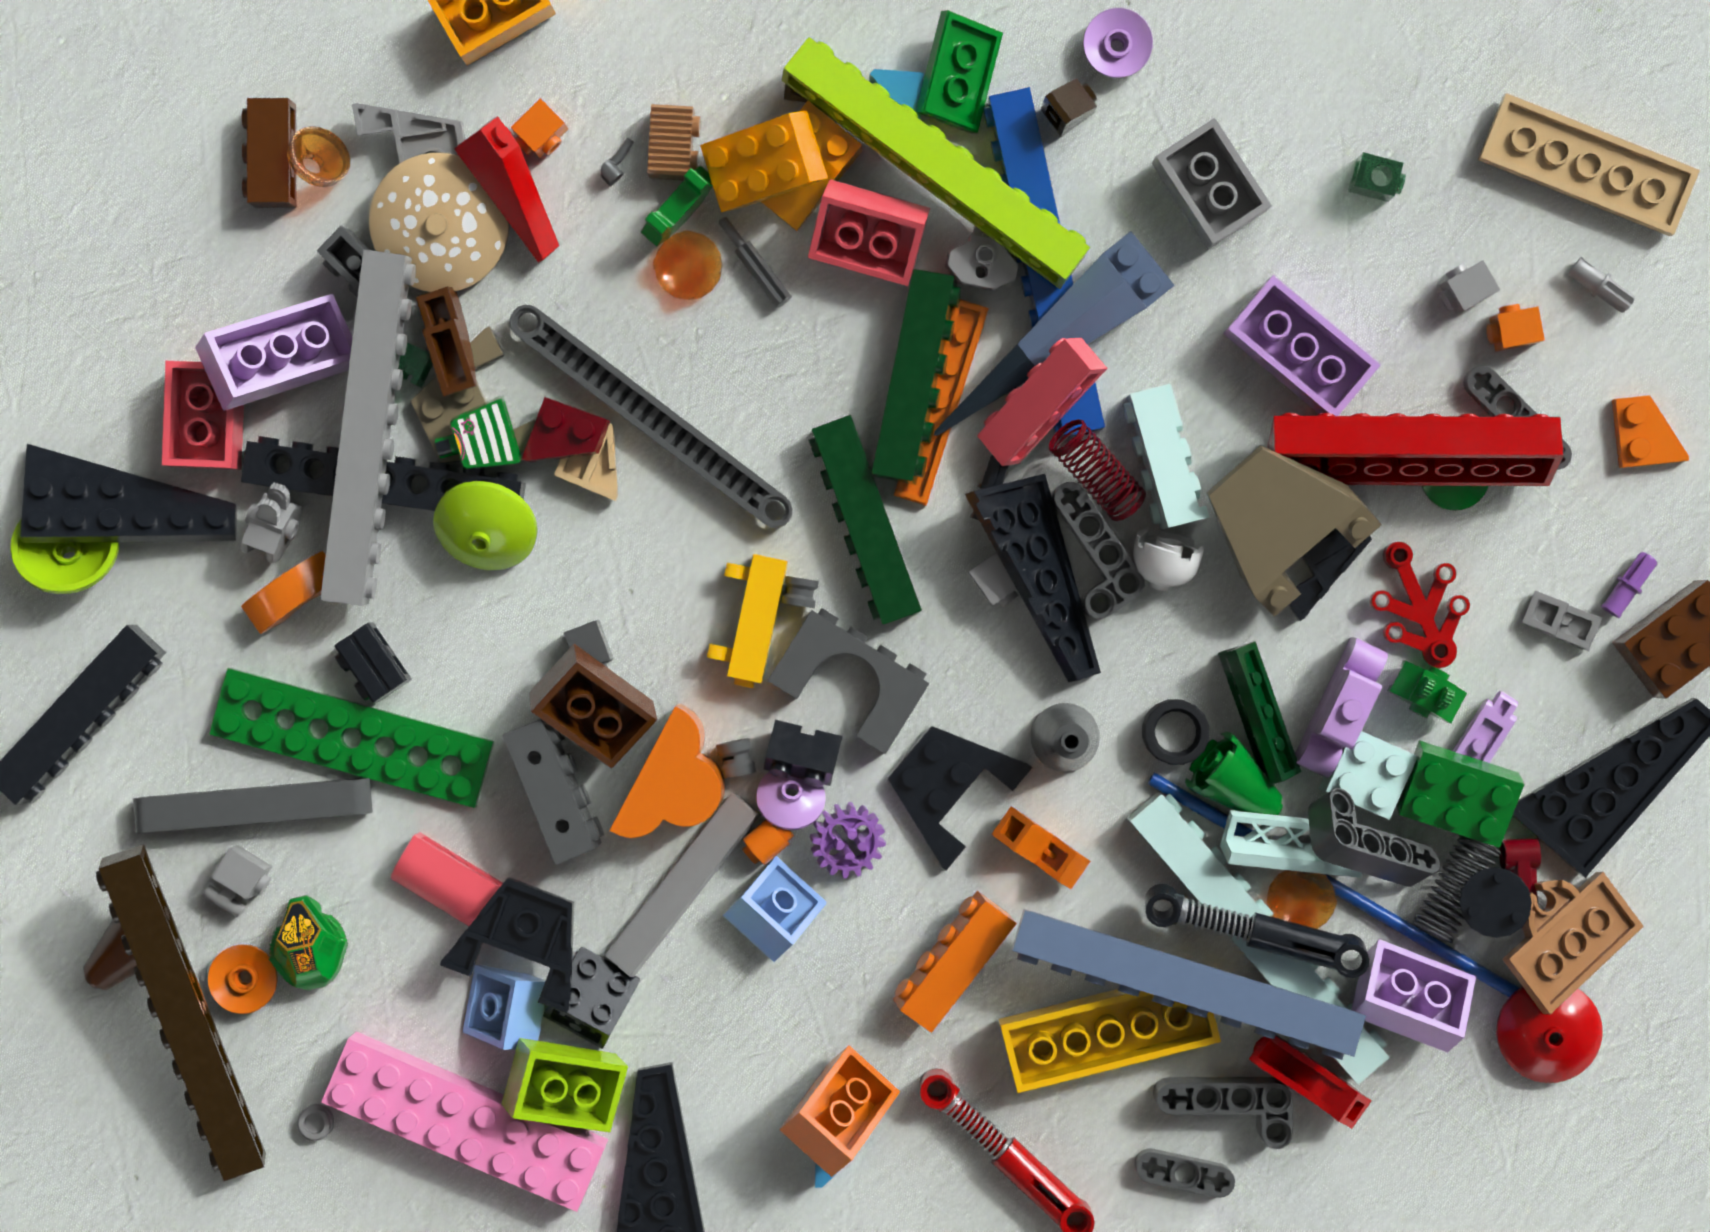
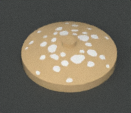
[369,152,510,292]

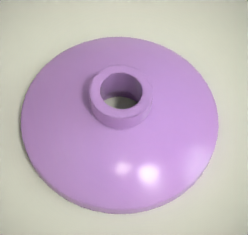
[1083,8,1153,78]
[756,772,825,830]

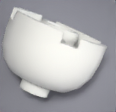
[1132,529,1204,591]

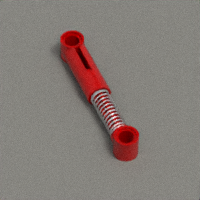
[919,1068,1095,1232]

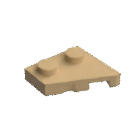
[554,424,618,501]

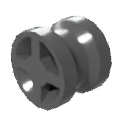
[781,576,819,608]

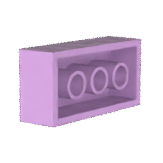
[1223,275,1381,416]
[195,294,352,411]

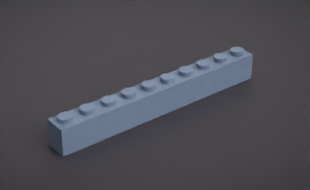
[1012,909,1366,1060]

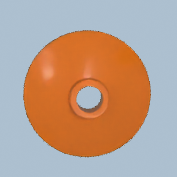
[208,944,278,1014]

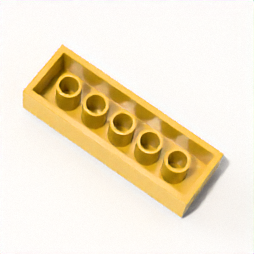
[998,989,1221,1093]

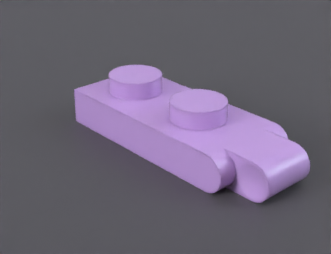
[1452,691,1518,763]

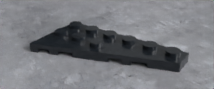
[1513,698,1710,878]
[617,1062,705,1232]

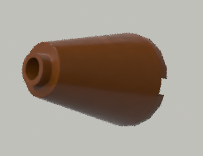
[83,919,137,990]

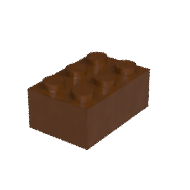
[1612,580,1710,699]
[529,644,657,769]

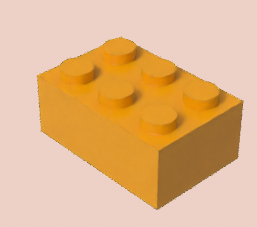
[428,0,556,66]
[700,111,828,212]

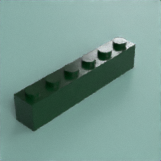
[872,269,961,485]
[808,415,922,625]

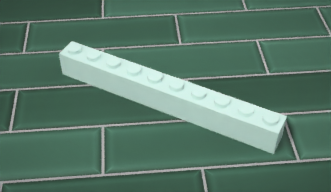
[1127,792,1390,1085]

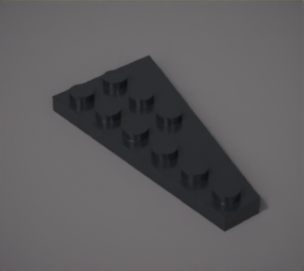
[20,444,237,543]
[965,474,1101,683]

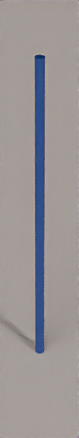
[1147,772,1519,997]

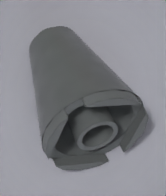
[1031,703,1100,772]

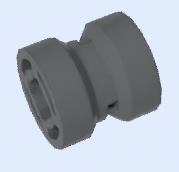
[716,738,756,779]

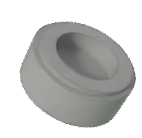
[297,1104,334,1141]

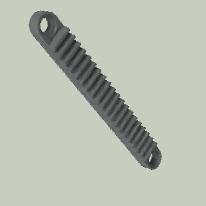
[510,305,793,528]

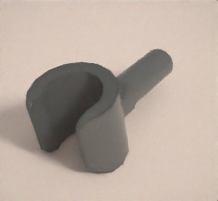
[601,138,634,186]

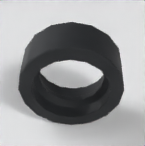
[1142,699,1209,765]

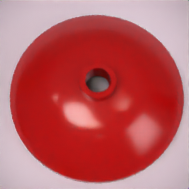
[1496,987,1603,1083]

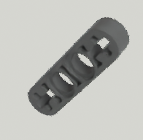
[1463,366,1572,470]

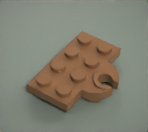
[1502,872,1644,1014]

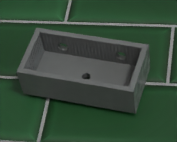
[502,719,604,865]

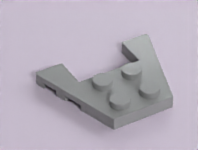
[352,103,465,164]

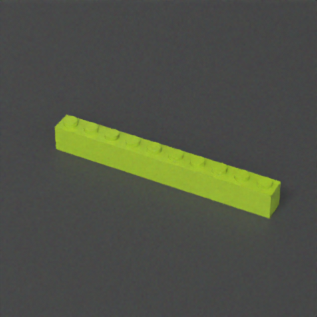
[782,37,1090,289]

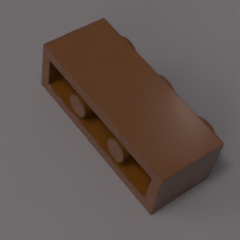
[242,98,297,208]

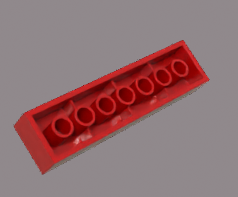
[1267,413,1563,486]

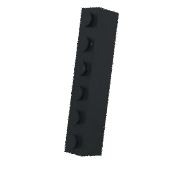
[0,625,167,805]

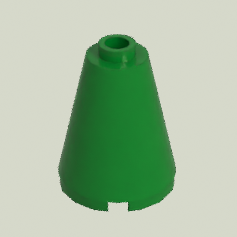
[1185,732,1283,815]

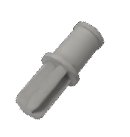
[1567,257,1635,313]

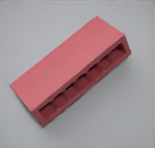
[390,832,503,926]

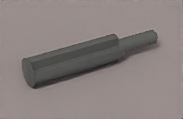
[719,217,792,309]

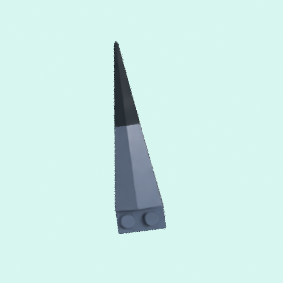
[934,231,1175,436]

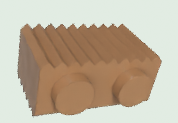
[647,104,701,180]

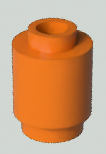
[742,820,794,865]

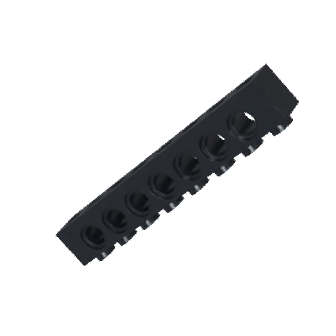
[241,436,526,511]

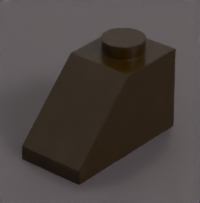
[1041,78,1097,137]

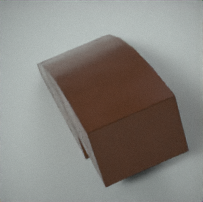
[416,286,477,397]

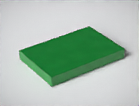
[916,10,1003,134]

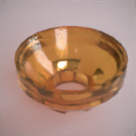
[287,126,350,187]

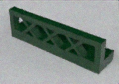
[1218,641,1302,784]

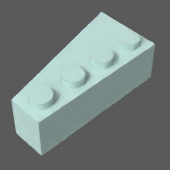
[1123,384,1209,530]

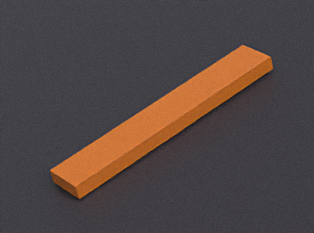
[894,299,989,506]

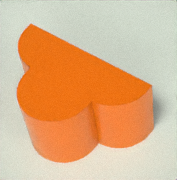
[609,703,725,838]

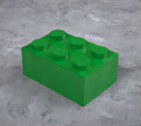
[1396,740,1525,848]

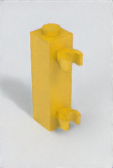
[707,554,788,688]

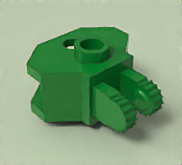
[1387,660,1467,724]

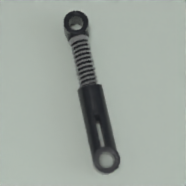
[1145,884,1370,978]

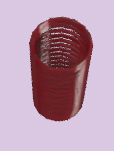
[1048,419,1146,521]

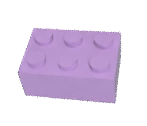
[1351,939,1476,1053]

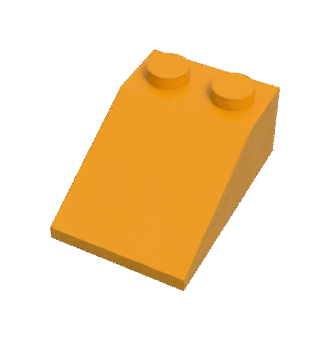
[761,101,862,231]

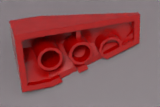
[454,116,560,263]

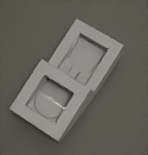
[1522,591,1602,651]

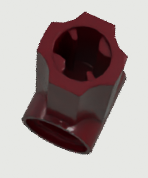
[1499,839,1541,904]

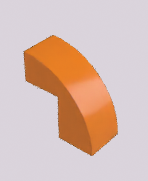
[241,550,326,634]
[991,806,1091,889]

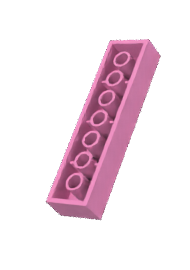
[321,1032,609,1212]

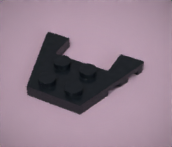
[1289,528,1372,621]
[888,726,1033,871]
[440,877,574,1013]

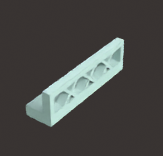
[1220,810,1362,878]

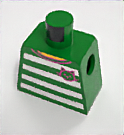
[435,395,522,469]

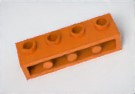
[893,890,1017,1033]

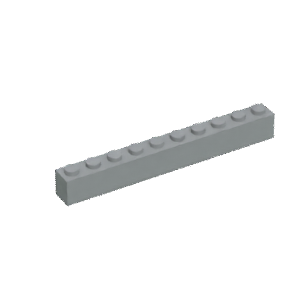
[320,249,416,606]

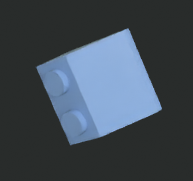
[723,856,827,962]
[463,965,545,1050]

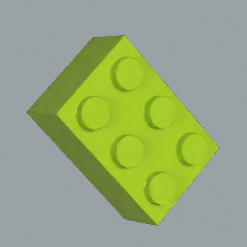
[501,1038,628,1133]

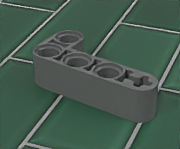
[1052,482,1145,619]
[1308,788,1440,887]
[1153,1077,1293,1149]

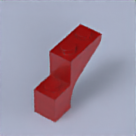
[1249,1035,1372,1129]

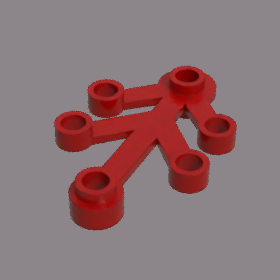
[1370,542,1470,668]

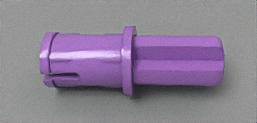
[1601,552,1657,618]

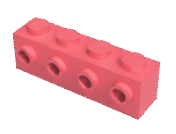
[977,338,1108,466]

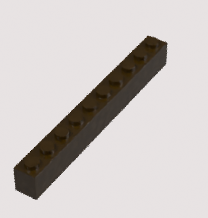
[96,844,266,1181]

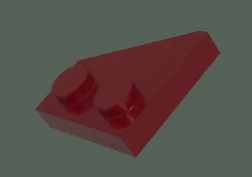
[521,397,611,463]

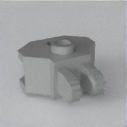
[945,225,1019,291]
[241,483,303,563]

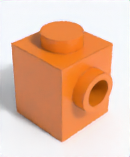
[511,98,569,158]
[1486,304,1545,352]

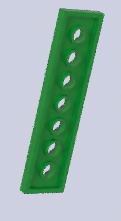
[209,668,495,808]

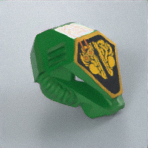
[268,895,348,991]

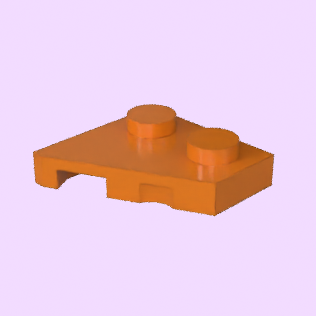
[1612,395,1689,468]

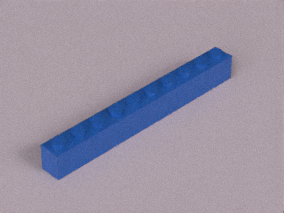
[983,87,1105,437]

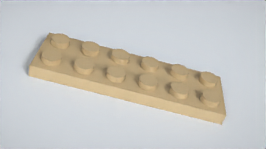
[1477,93,1700,236]

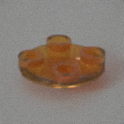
[653,230,723,300]
[1266,870,1337,929]

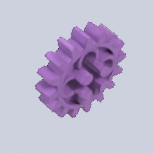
[809,802,886,878]

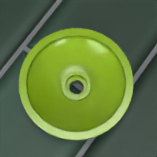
[433,481,538,570]
[11,520,119,594]

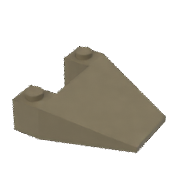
[1206,445,1382,617]

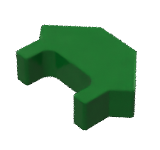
[640,165,713,247]

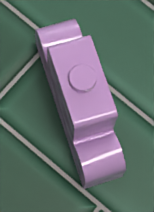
[1295,637,1388,778]

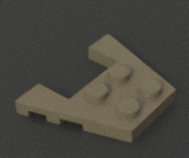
[411,326,536,463]

